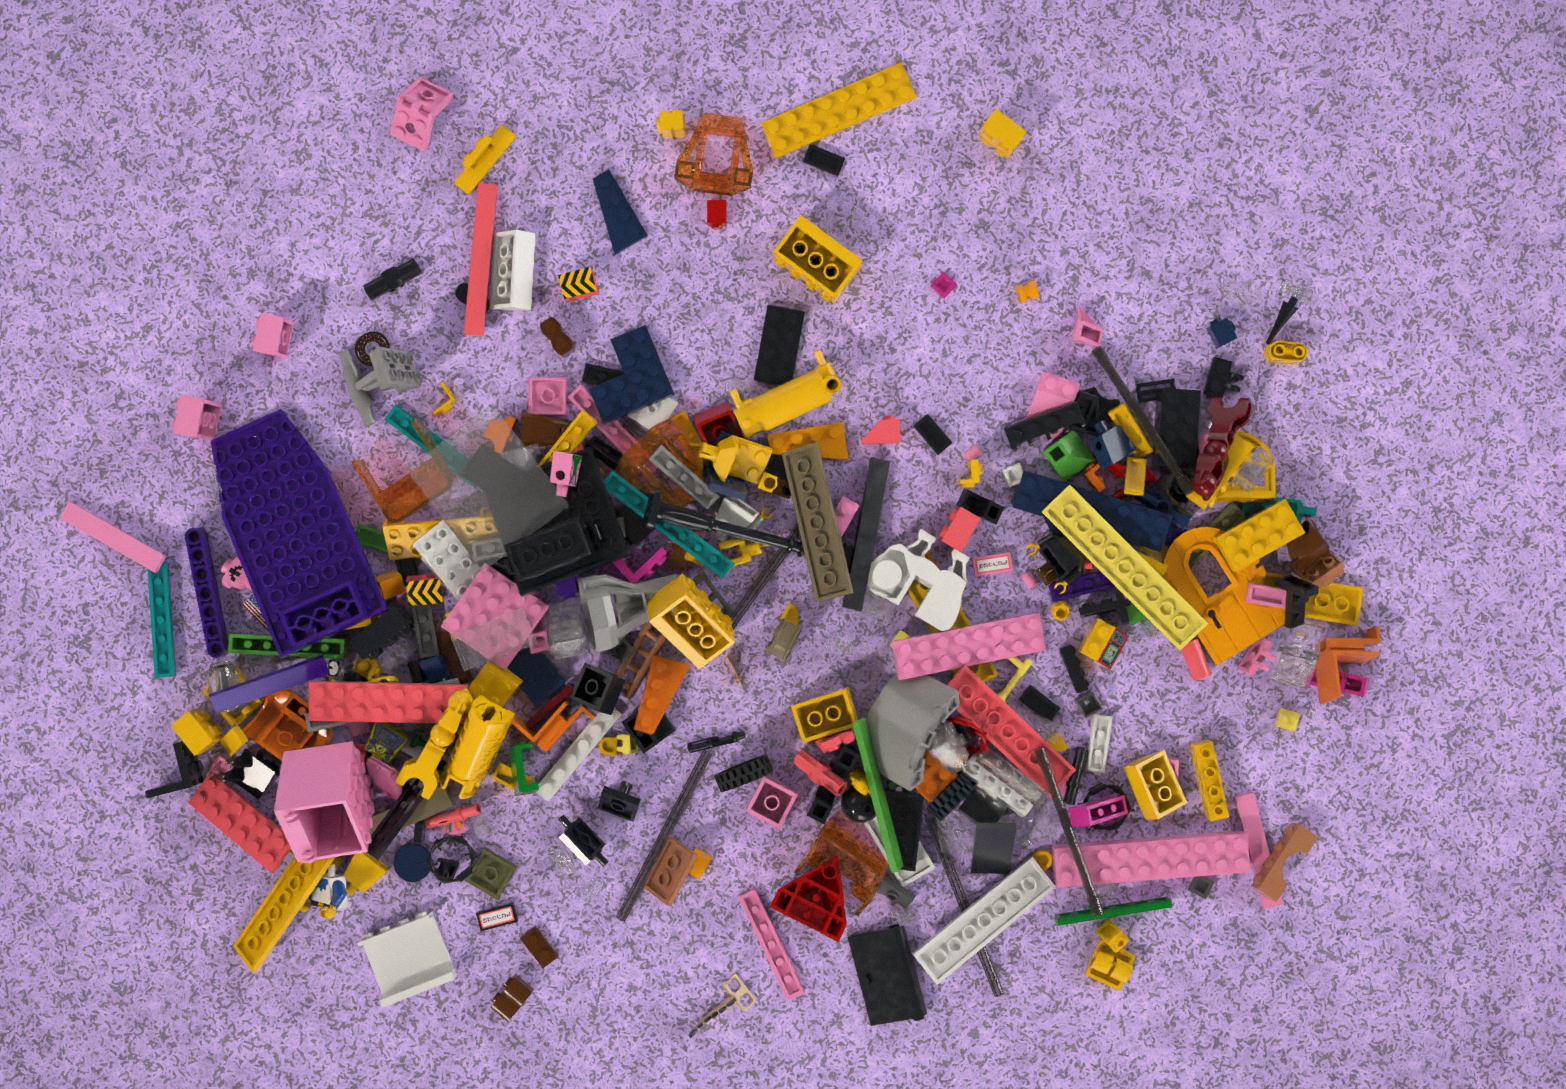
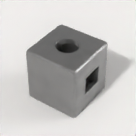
[1074,691,1102,718]

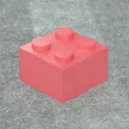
[938,507,981,552]

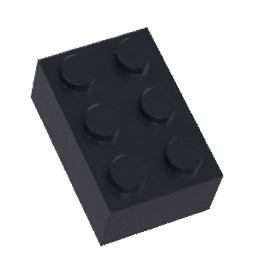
[349,604,414,660]

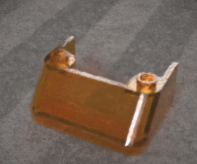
[794,822,888,916]

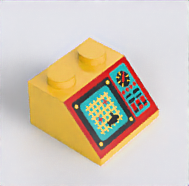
[1077,617,1129,669]

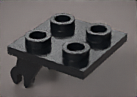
[217,749,276,800]

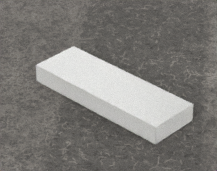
[1085,714,1113,773]

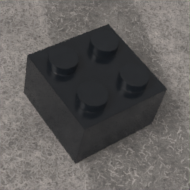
[570,663,626,715]

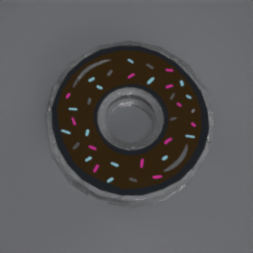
[354,330,393,368]

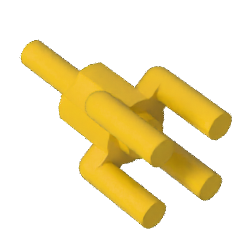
[719,534,781,567]

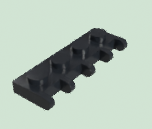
[1004,401,1086,453]

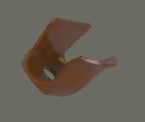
[1286,519,1330,571]

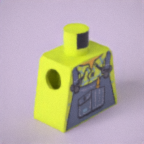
[365,722,410,763]

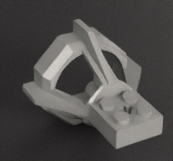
[577,574,679,652]

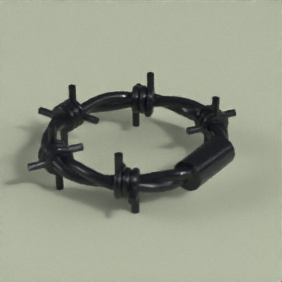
[1077,782,1135,834]
[422,833,481,887]

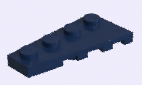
[593,169,648,255]

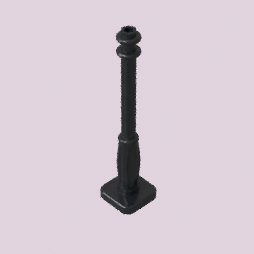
[642,489,805,557]

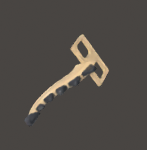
[688,973,757,1038]

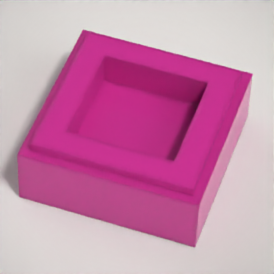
[930,271,957,299]

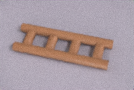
[615,622,667,700]

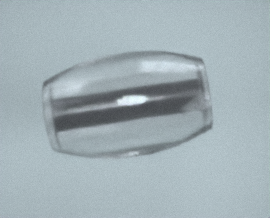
[207,661,240,712]

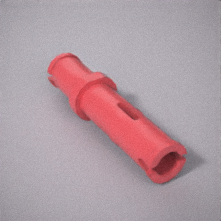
[425,803,481,829]

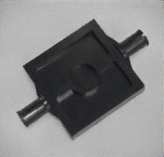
[558,814,609,867]

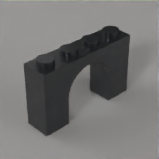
[806,743,860,824]

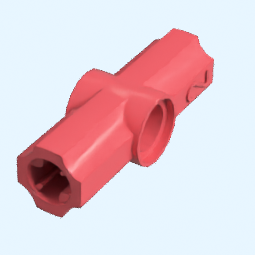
[794,750,847,796]

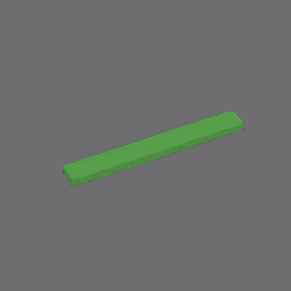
[852,717,904,873]

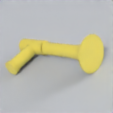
[998,657,1033,703]

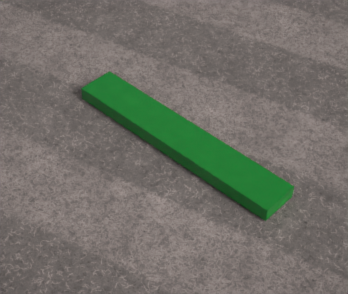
[1055,896,1172,926]

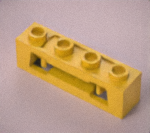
[1189,739,1229,821]

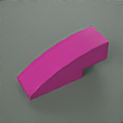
[1304,665,1370,697]

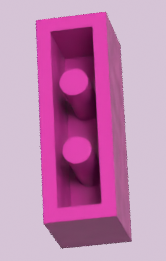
[1069,795,1128,827]

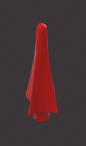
[1091,453,1126,478]

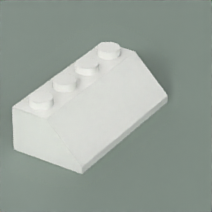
[490,230,536,311]

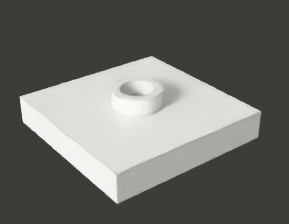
[627,398,679,435]

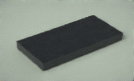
[970,823,1016,874]

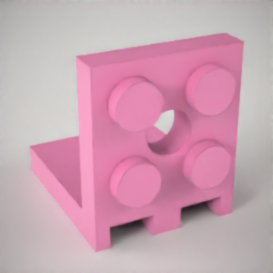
[390,77,454,151]

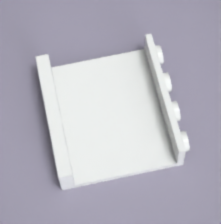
[357,911,457,1008]

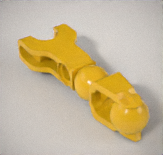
[395,688,473,800]

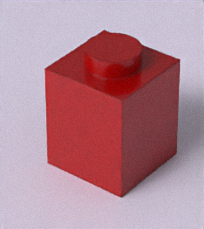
[707,200,727,230]

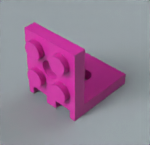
[612,547,670,584]

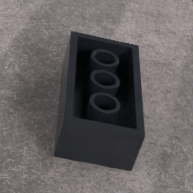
[1152,388,1201,469]

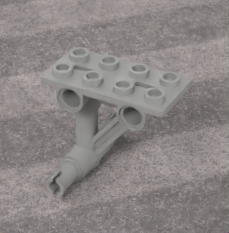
[338,347,421,427]

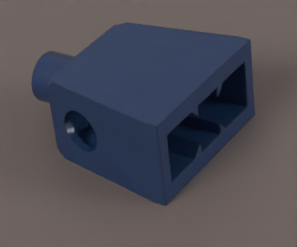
[1090,420,1136,469]

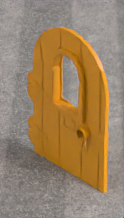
[1163,527,1286,666]

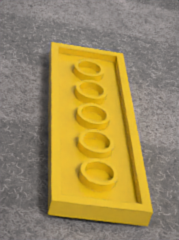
[1263,572,1364,626]

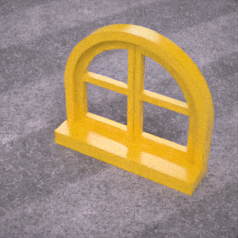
[1195,431,1276,503]

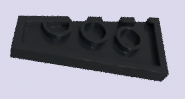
[886,789,924,871]

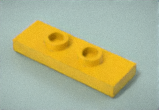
[1107,402,1153,458]

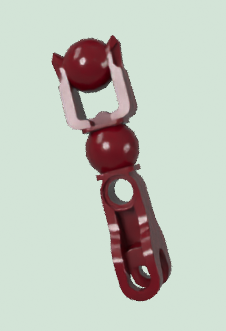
[1192,396,1253,501]

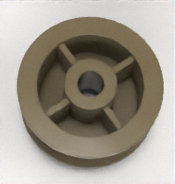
[765,618,803,664]

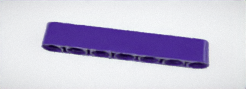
[185,528,229,658]

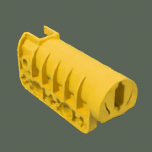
[439,695,515,799]

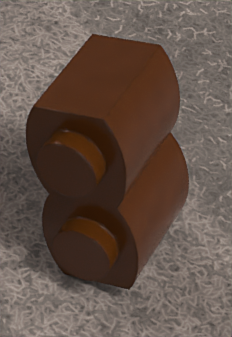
[540,317,576,358]
[490,975,534,1022]

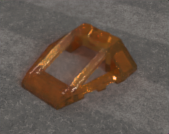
[674,113,753,196]
[615,418,707,508]

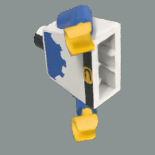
[299,863,348,919]

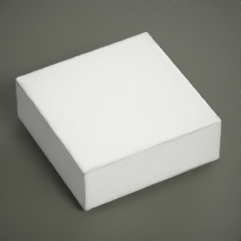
[1002,463,1023,487]

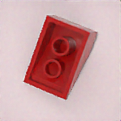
[694,401,744,446]

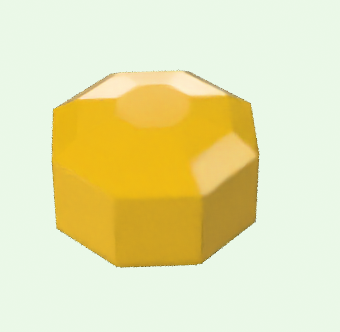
[1050,601,1071,621]

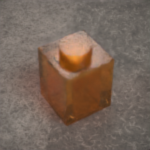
[668,543,689,571]

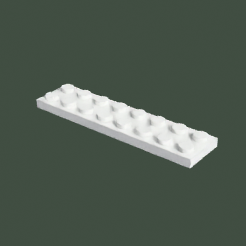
[912,856,1056,985]

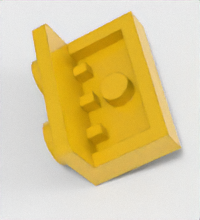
[957,459,983,488]

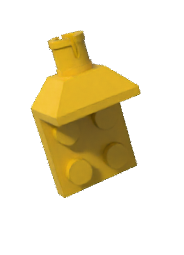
[699,435,773,484]

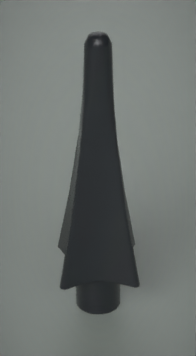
[1266,296,1299,345]

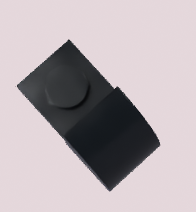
[956,488,1005,525]

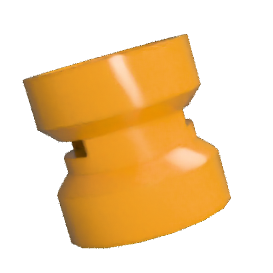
[1015,280,1039,304]

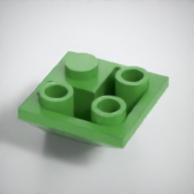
[1042,429,1095,482]

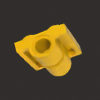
[1084,939,1136,991]

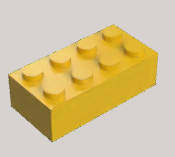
[1213,499,1305,572]

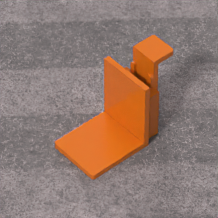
[1315,626,1381,704]
[503,699,597,752]

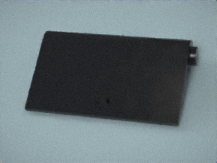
[847,923,927,1026]

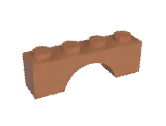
[1251,822,1318,902]

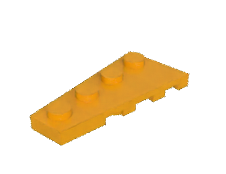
[767,422,849,460]

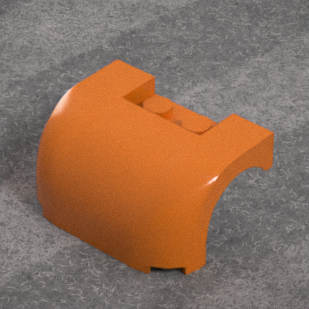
[242,689,333,761]

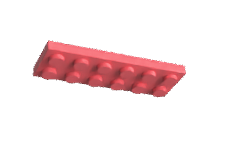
[188,772,291,873]

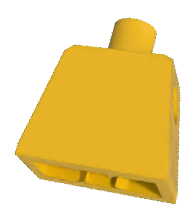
[343,852,390,896]

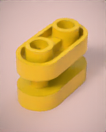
[1264,341,1308,364]

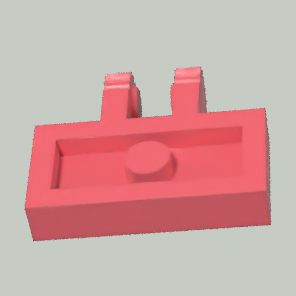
[821,729,856,752]

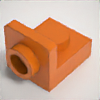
[1082,463,1106,493]

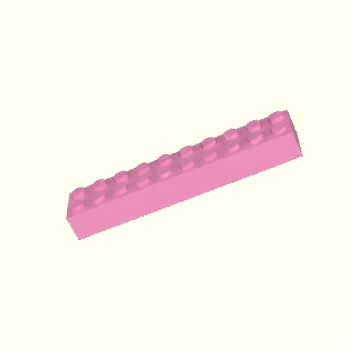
[1051,830,1250,887]

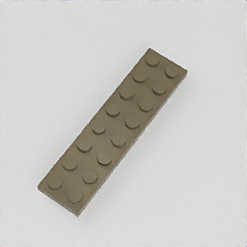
[782,442,853,603]

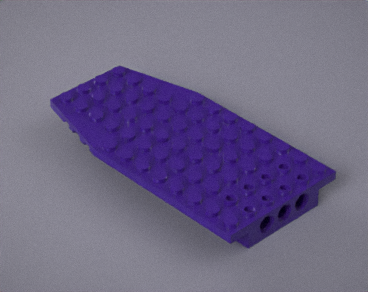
[211,409,389,658]

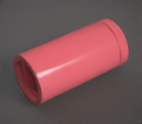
[1181,638,1212,681]

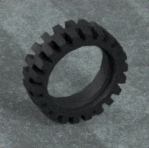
[714,754,773,792]

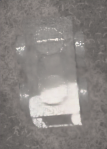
[928,720,969,775]

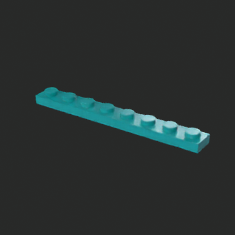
[604,470,735,579]

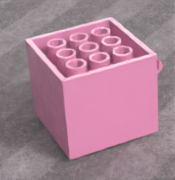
[274,741,376,863]

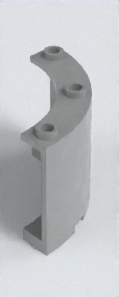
[859,672,960,791]

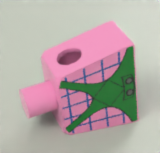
[550,451,582,497]

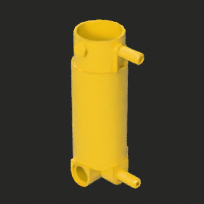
[729,349,842,438]

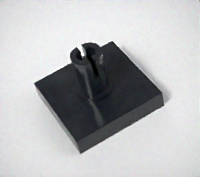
[598,781,641,822]

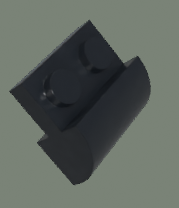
[621,710,676,754]

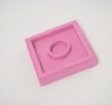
[528,377,568,416]

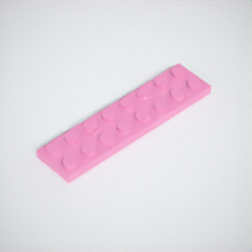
[892,612,1046,680]

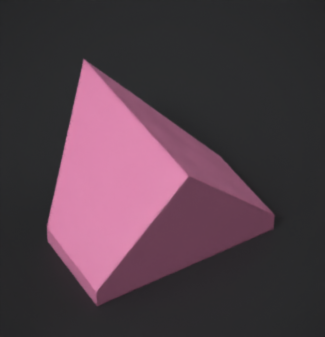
[1071,305,1104,347]

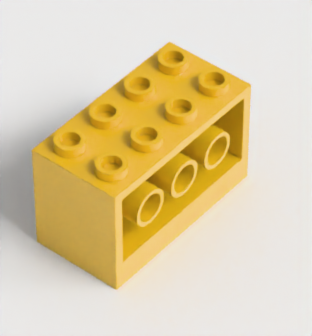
[773,215,863,303]
[646,574,735,669]

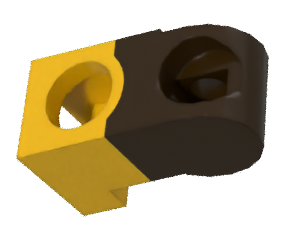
[756,472,791,499]

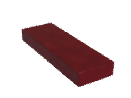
[527,683,575,728]

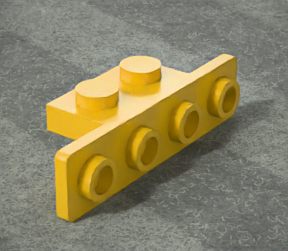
[454,125,516,195]

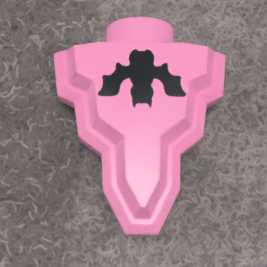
[221,555,252,591]

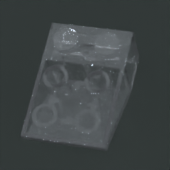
[544,597,591,661]

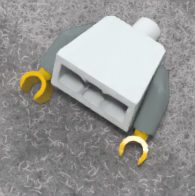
[712,493,772,541]

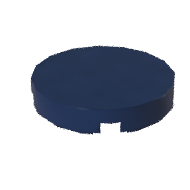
[393,843,430,882]

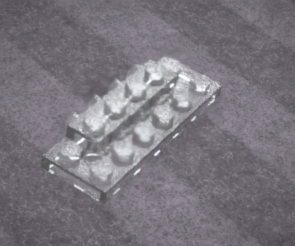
[935,798,1056,854]

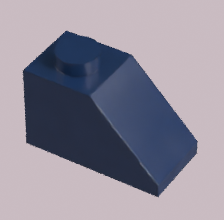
[419,654,451,683]

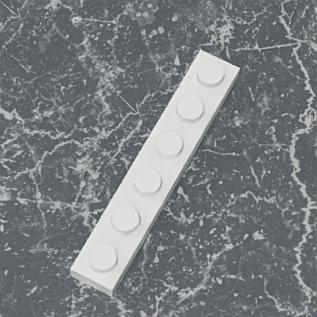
[537,708,622,802]

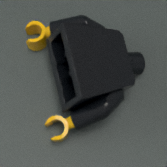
[1026,533,1086,594]

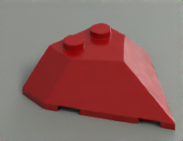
[769,855,847,942]

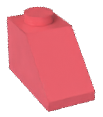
[861,416,901,445]

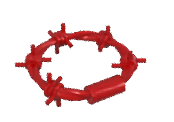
[944,716,990,755]

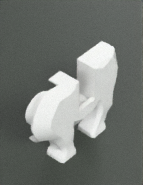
[868,529,970,631]

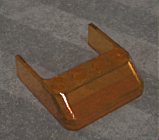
[351,420,453,523]

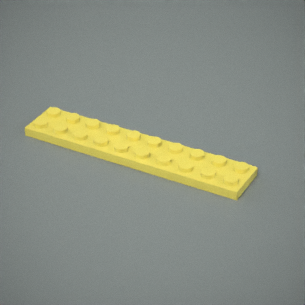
[1042,484,1208,650]

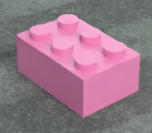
[172,395,222,440]

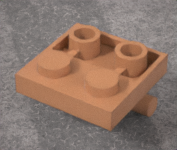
[1289,552,1345,589]

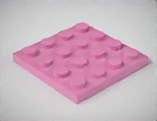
[441,563,549,670]

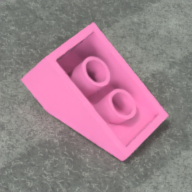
[1026,372,1080,440]

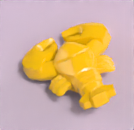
[849,767,886,796]

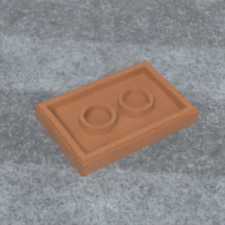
[643,836,698,906]

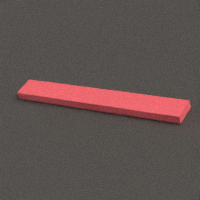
[464,183,498,337]

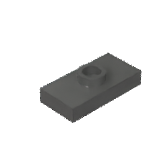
[873,875,916,909]

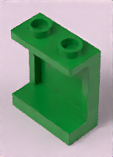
[509,741,539,796]

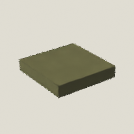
[465,847,517,900]

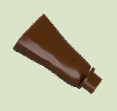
[521,412,586,450]

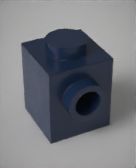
[1206,317,1238,349]

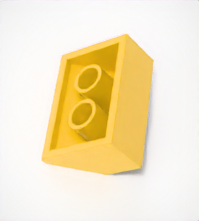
[1123,750,1187,820]

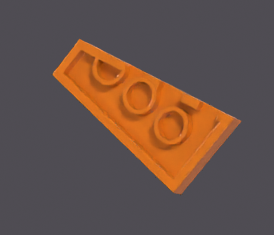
[633,655,690,735]

